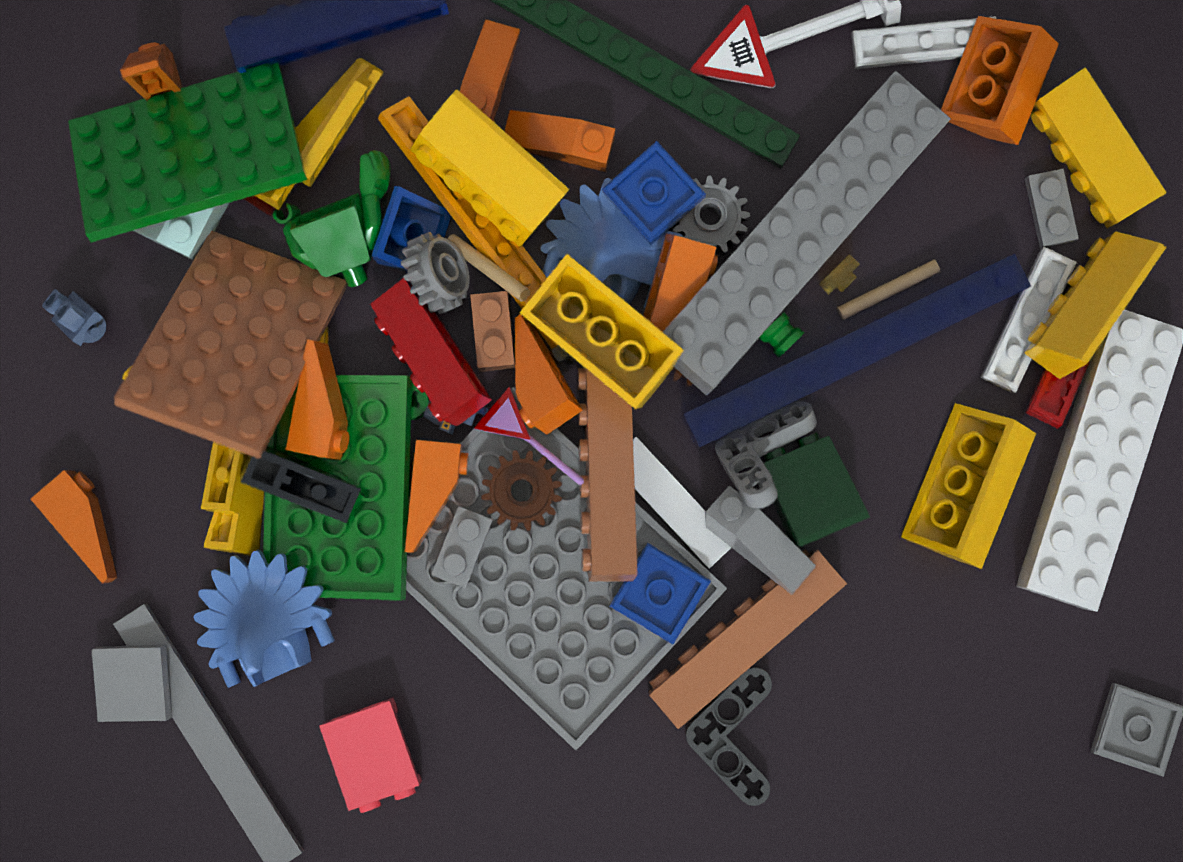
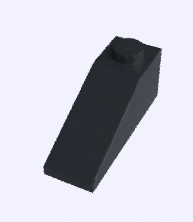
[240,446,361,523]

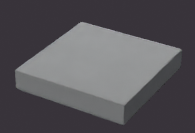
[92,645,172,722]
[1090,682,1183,777]

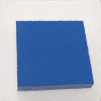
[602,141,706,245]
[609,543,711,644]

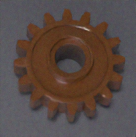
[481,450,562,531]

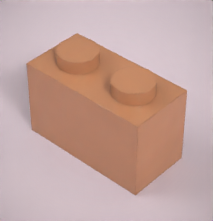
[470,291,515,372]

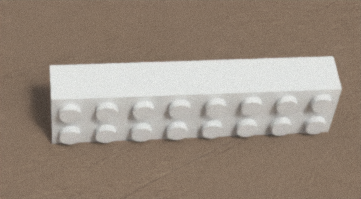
[1016,309,1183,612]

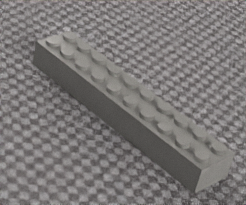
[663,71,951,395]

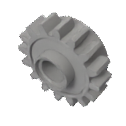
[672,176,750,255]
[401,232,470,314]

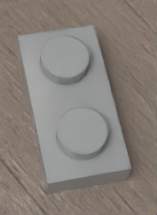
[1025,169,1079,248]
[431,506,494,589]

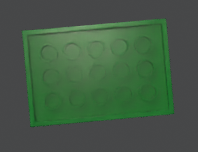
[68,60,307,242]
[263,375,412,600]

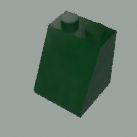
[763,433,870,547]

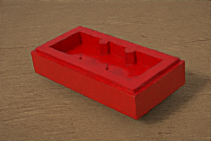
[1025,362,1090,429]

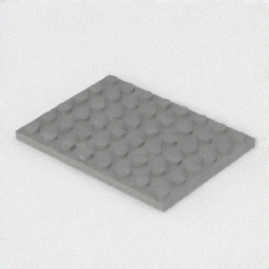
[406,388,727,750]

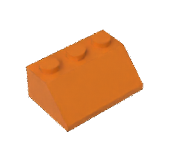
[941,16,1059,145]

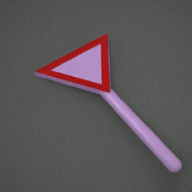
[474,387,584,485]

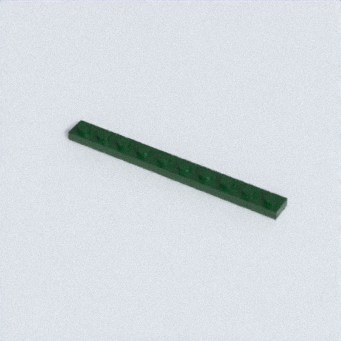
[490,0,800,169]

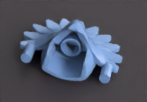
[540,178,684,308]
[193,550,335,688]

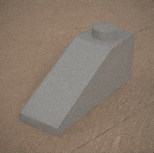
[705,486,816,595]

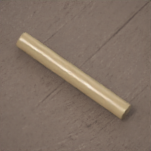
[448,234,530,302]
[837,260,941,320]

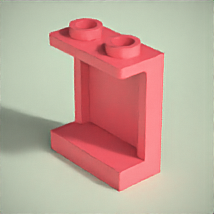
[319,697,422,813]

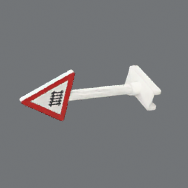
[690,0,902,88]

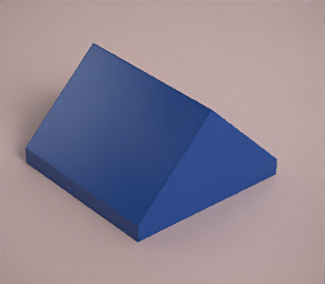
[372,186,451,273]

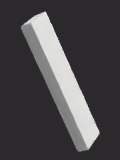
[851,16,996,69]
[980,247,1077,393]
[633,437,731,569]

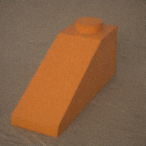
[460,20,520,122]
[120,42,183,101]
[504,110,616,172]
[643,233,718,332]
[515,314,583,435]
[286,339,349,460]
[405,440,469,553]
[30,470,117,583]

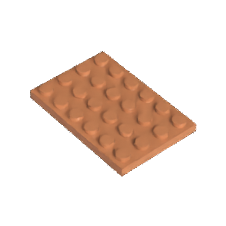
[115,231,347,459]

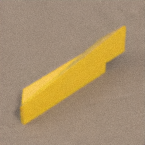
[255,58,384,210]
[201,442,264,556]

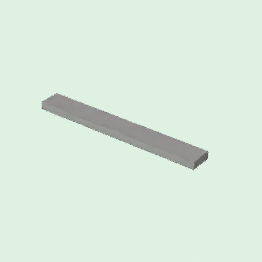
[113,603,304,862]

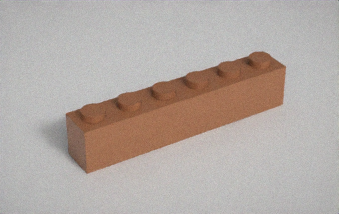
[577,366,637,582]
[648,549,847,729]

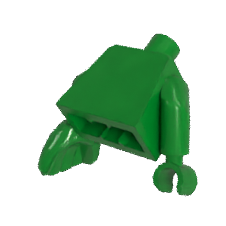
[273,150,391,287]

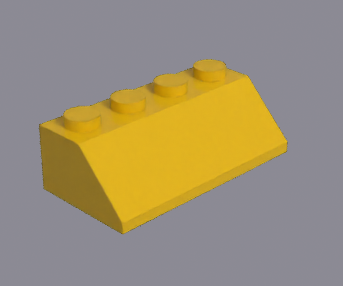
[1031,67,1167,228]
[410,89,569,247]
[1025,231,1166,379]
[520,254,684,409]
[901,403,1036,569]

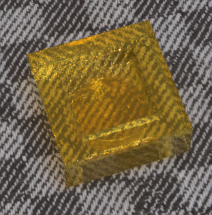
[819,254,860,294]

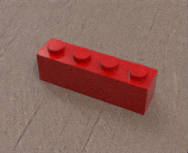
[370,278,492,427]

